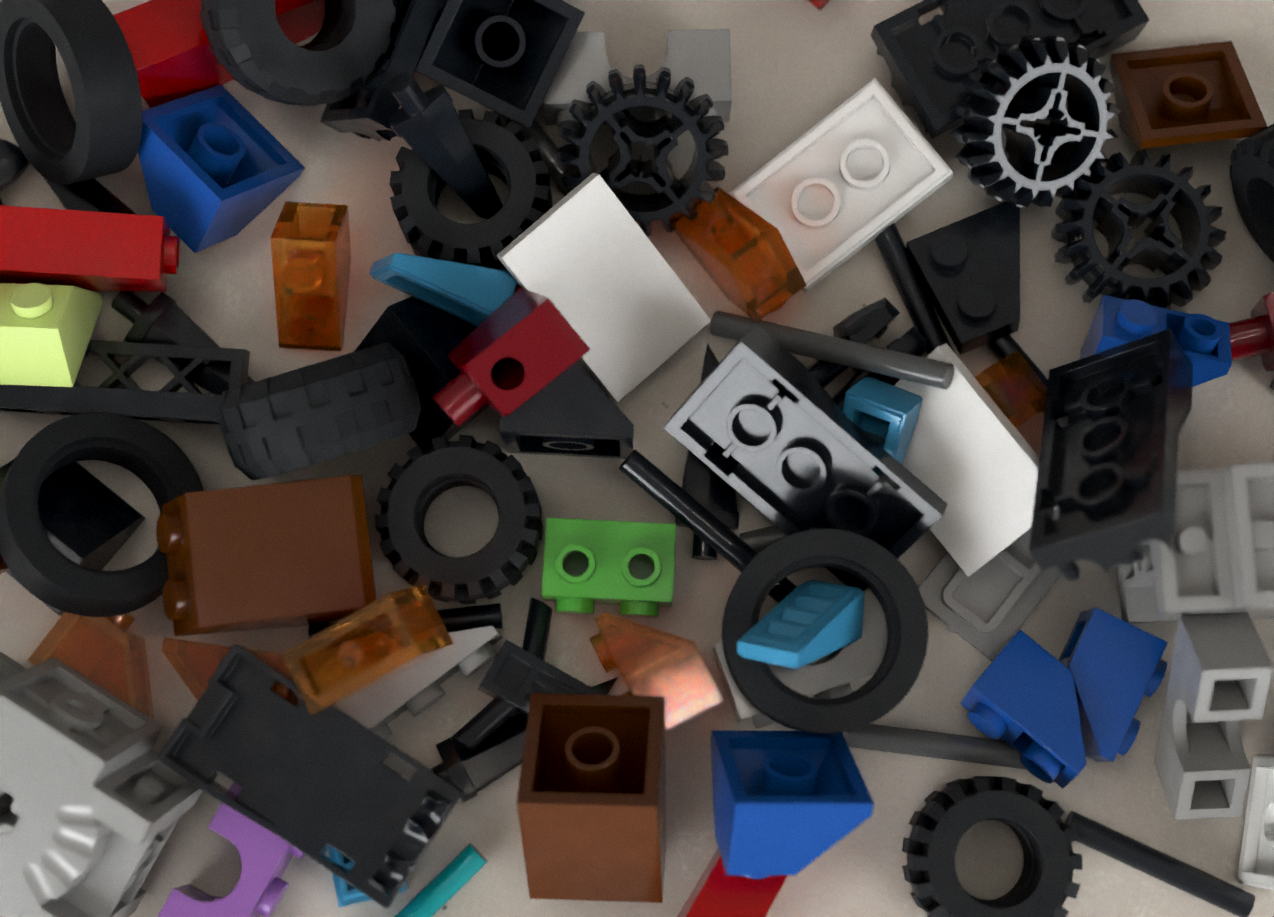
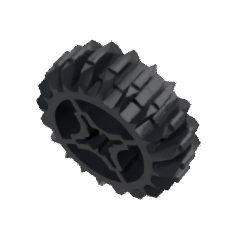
[950,35,1122,208]
[557,64,729,237]
[1051,149,1227,309]

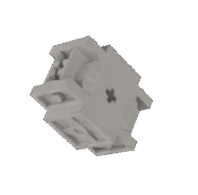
[1117,463,1274,624]
[0,652,203,917]

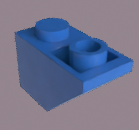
[1080,295,1232,387]
[1059,607,1168,762]
[960,630,1087,789]

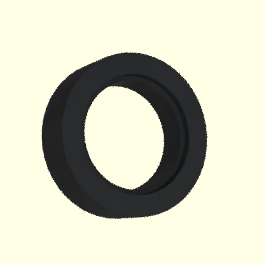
[0,0,143,185]
[0,412,204,617]
[722,529,928,733]

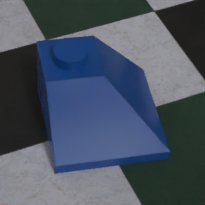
[138,85,305,253]
[710,730,874,879]

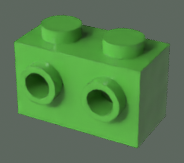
[542,517,676,618]

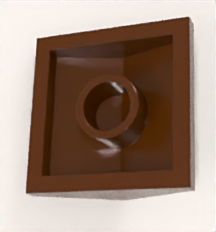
[1110,41,1267,149]

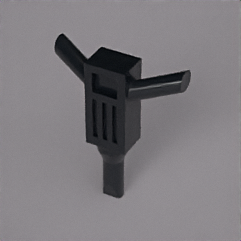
[451,597,666,751]

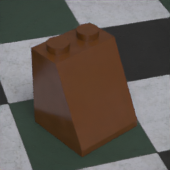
[156,475,377,636]
[517,693,666,903]

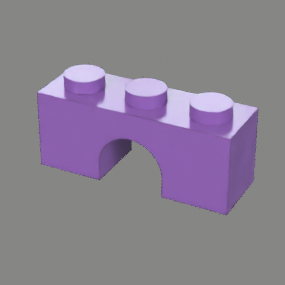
[158,782,305,917]

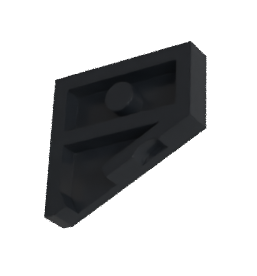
[906,201,1020,355]

